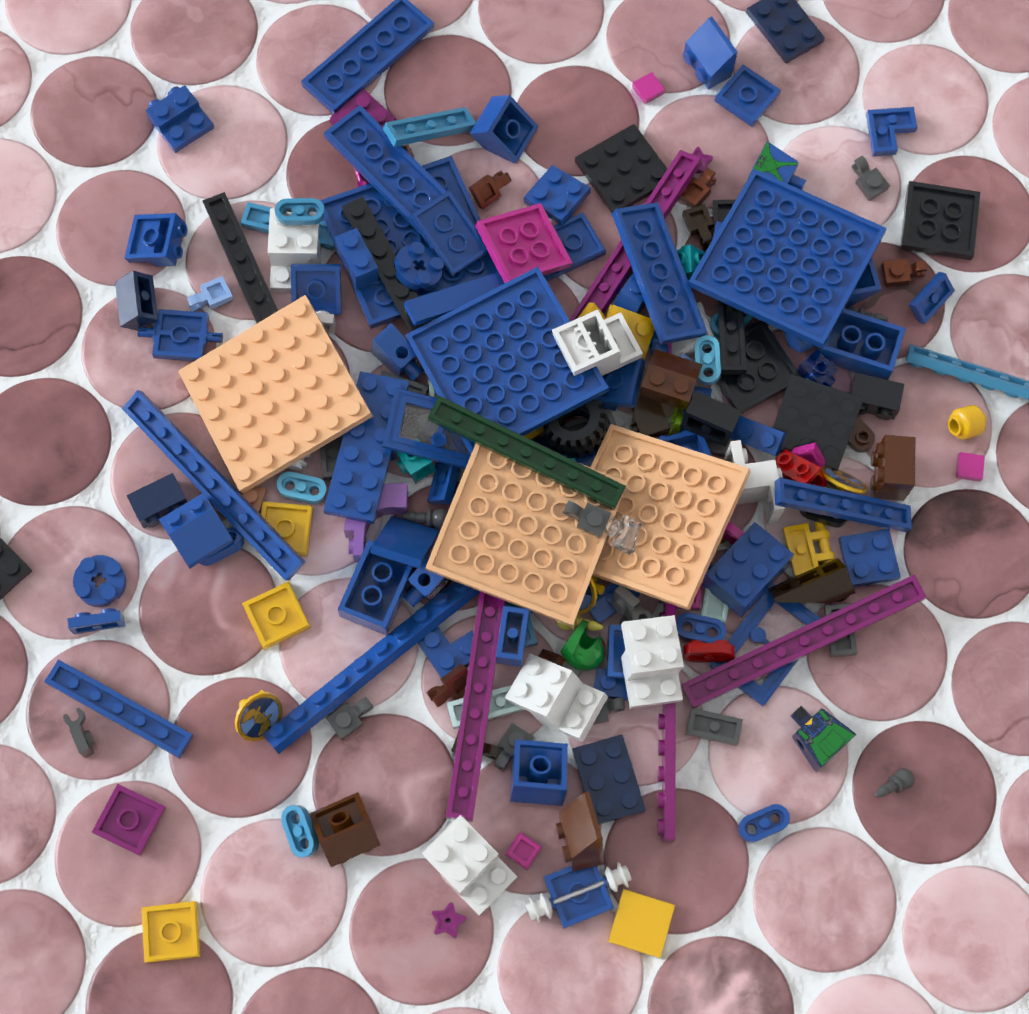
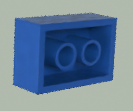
[816,308,906,380]
[702,522,794,618]
[338,540,417,636]

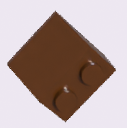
[639,349,703,411]
[556,791,604,872]
[309,792,380,867]

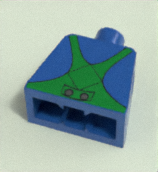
[747,142,806,190]

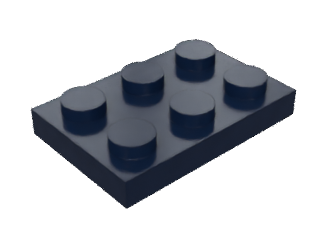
[746,0,825,64]
[572,734,646,825]

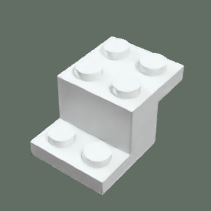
[268,208,321,292]
[552,310,643,376]
[724,440,785,525]
[621,615,684,709]
[505,653,608,742]
[421,815,517,916]

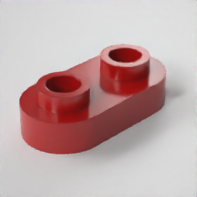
[683,640,735,662]

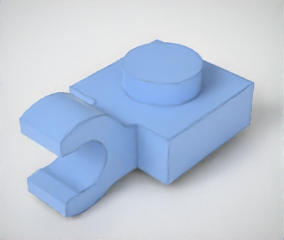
[187,276,233,312]

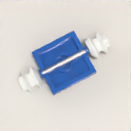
[526,862,632,929]

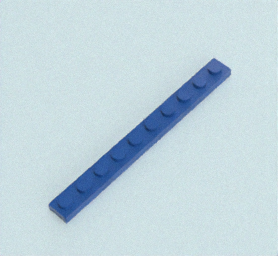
[122,390,306,581]
[263,581,480,754]

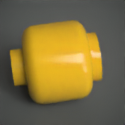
[948,405,987,440]

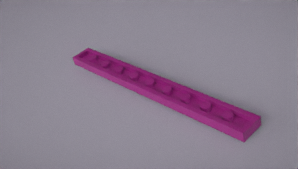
[569,150,702,322]
[681,574,927,708]
[446,591,505,822]
[657,600,676,843]

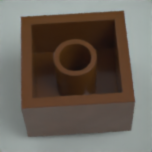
[870,435,916,501]

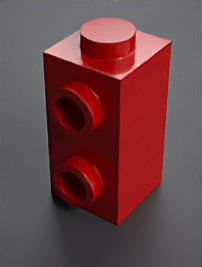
[774,449,828,487]

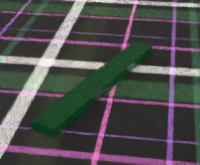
[427,396,626,510]

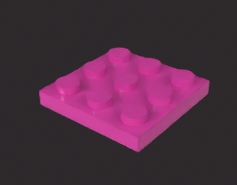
[475,203,572,283]

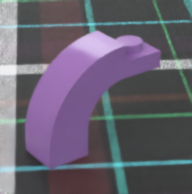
[344,483,408,562]

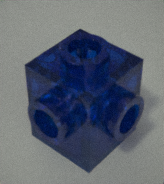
[797,349,838,387]

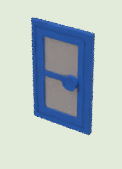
[382,387,470,469]
[709,583,821,706]

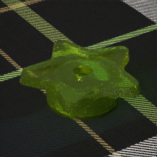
[668,407,683,435]

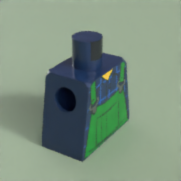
[790,705,856,772]

